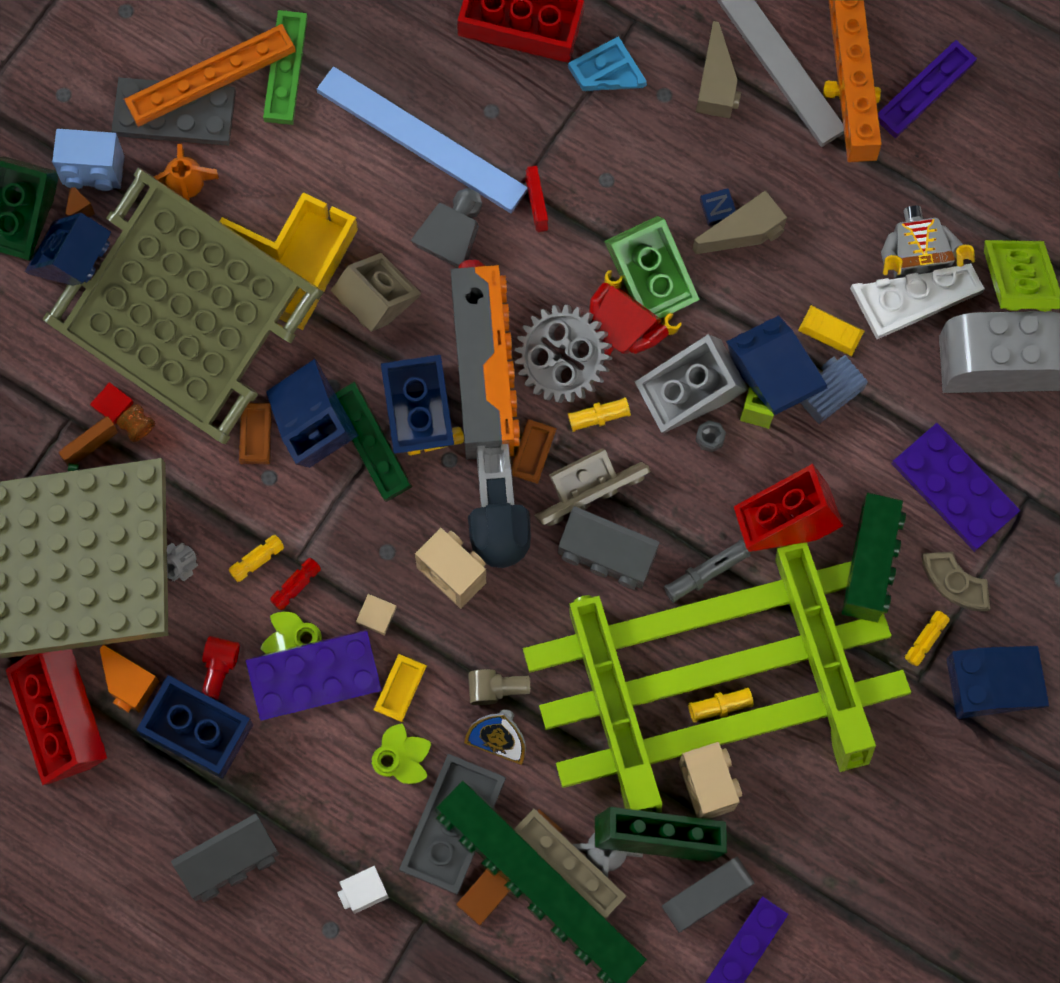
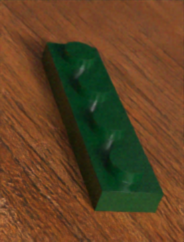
[335,382,413,502]

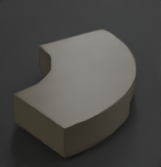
[921,552,990,611]

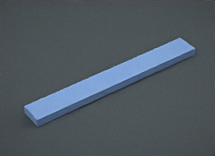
[317,66,528,214]

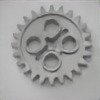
[515,305,612,403]

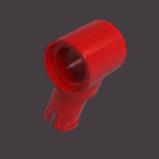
[201,636,240,700]

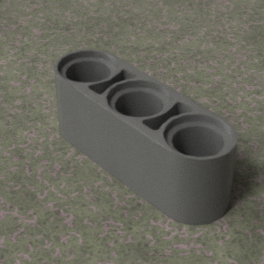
[661,856,755,933]

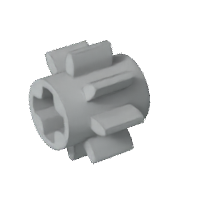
[167,543,198,581]

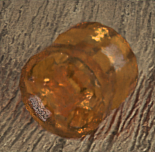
[117,404,156,442]

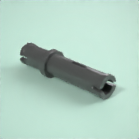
[663,539,751,603]

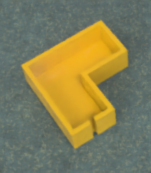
[219,192,358,330]

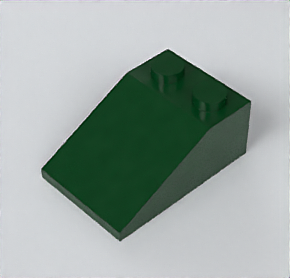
[0,156,59,260]

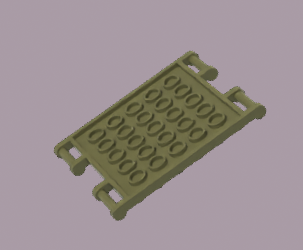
[43,167,324,445]

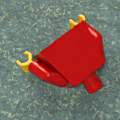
[589,270,682,356]

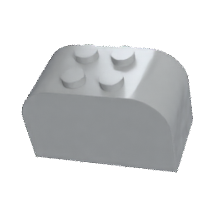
[939,311,1060,393]

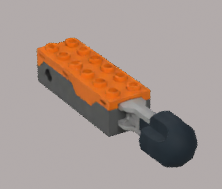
[451,260,531,568]

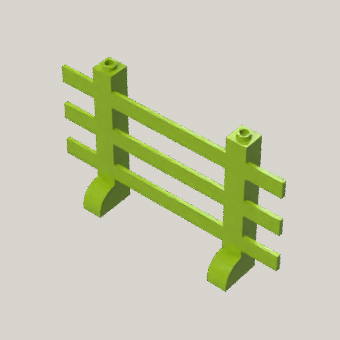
[523,542,911,813]

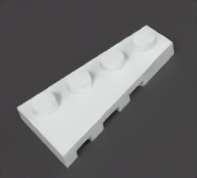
[850,263,985,339]

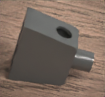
[411,194,479,268]

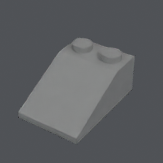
[635,334,748,433]

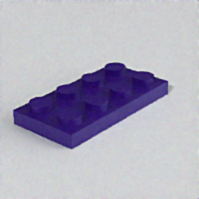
[891,423,1021,552]
[246,630,382,721]

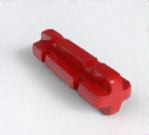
[270,558,321,610]

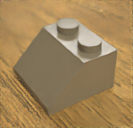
[331,253,421,332]

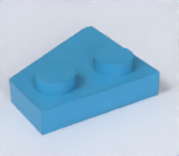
[568,36,647,91]

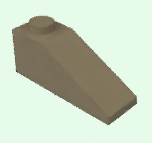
[696,21,741,118]
[692,190,787,254]

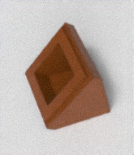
[65,187,95,217]

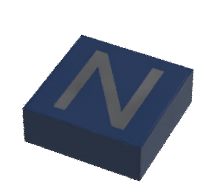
[700,188,736,226]

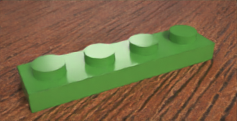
[263,10,308,125]

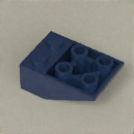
[266,359,359,468]

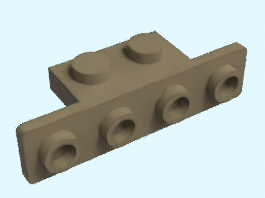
[534,448,651,526]

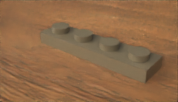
[514,809,627,919]

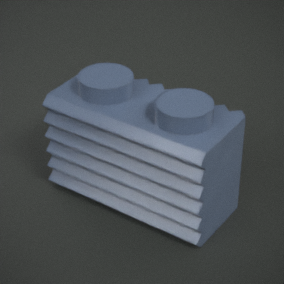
[800,355,868,424]

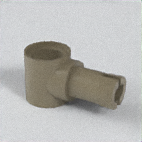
[468,669,530,705]

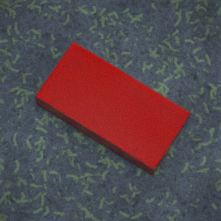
[525,166,548,232]

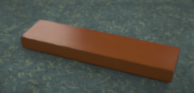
[456,809,563,926]

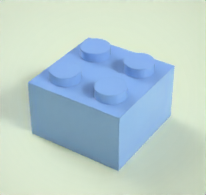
[52,129,124,191]

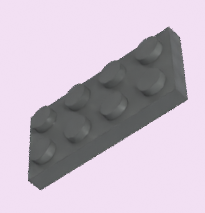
[111,77,236,146]
[399,754,506,895]

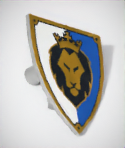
[464,710,526,765]

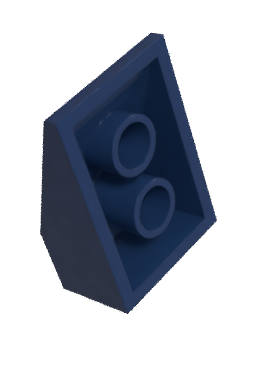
[24,213,111,286]
[726,316,828,415]
[381,355,454,454]
[946,646,1049,719]

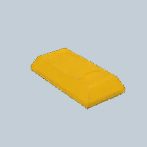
[798,305,864,357]
[374,654,427,722]

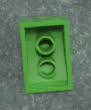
[604,216,700,319]

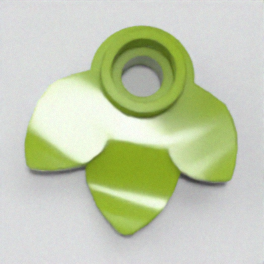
[261,612,322,654]
[372,723,431,784]

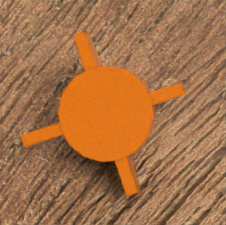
[154,144,219,201]

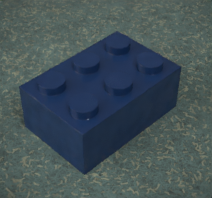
[136,675,253,780]

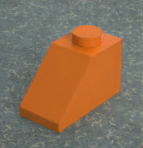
[100,645,159,713]

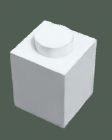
[337,866,389,914]

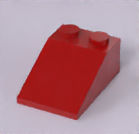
[733,464,843,552]

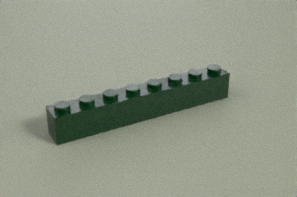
[434,781,647,983]

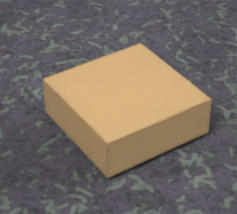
[356,594,397,635]

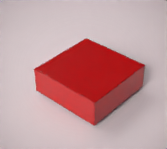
[90,382,134,425]

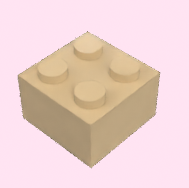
[415,528,486,609]
[679,742,742,819]

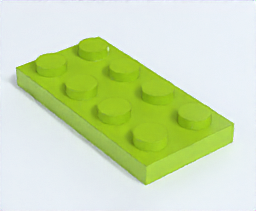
[984,240,1060,312]

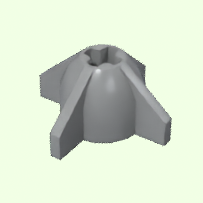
[573,833,643,878]

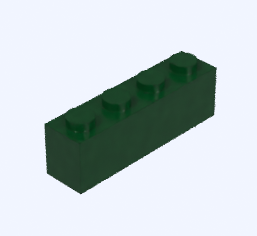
[841,492,906,623]
[595,807,727,862]

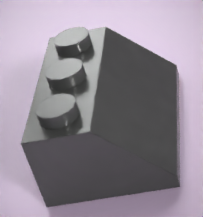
[558,506,660,590]
[171,813,280,902]

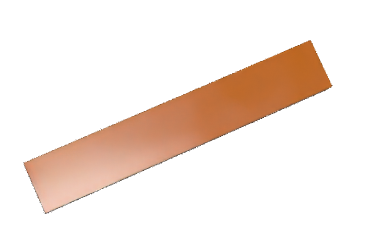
[124,24,296,127]

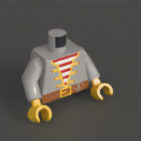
[881,205,975,278]

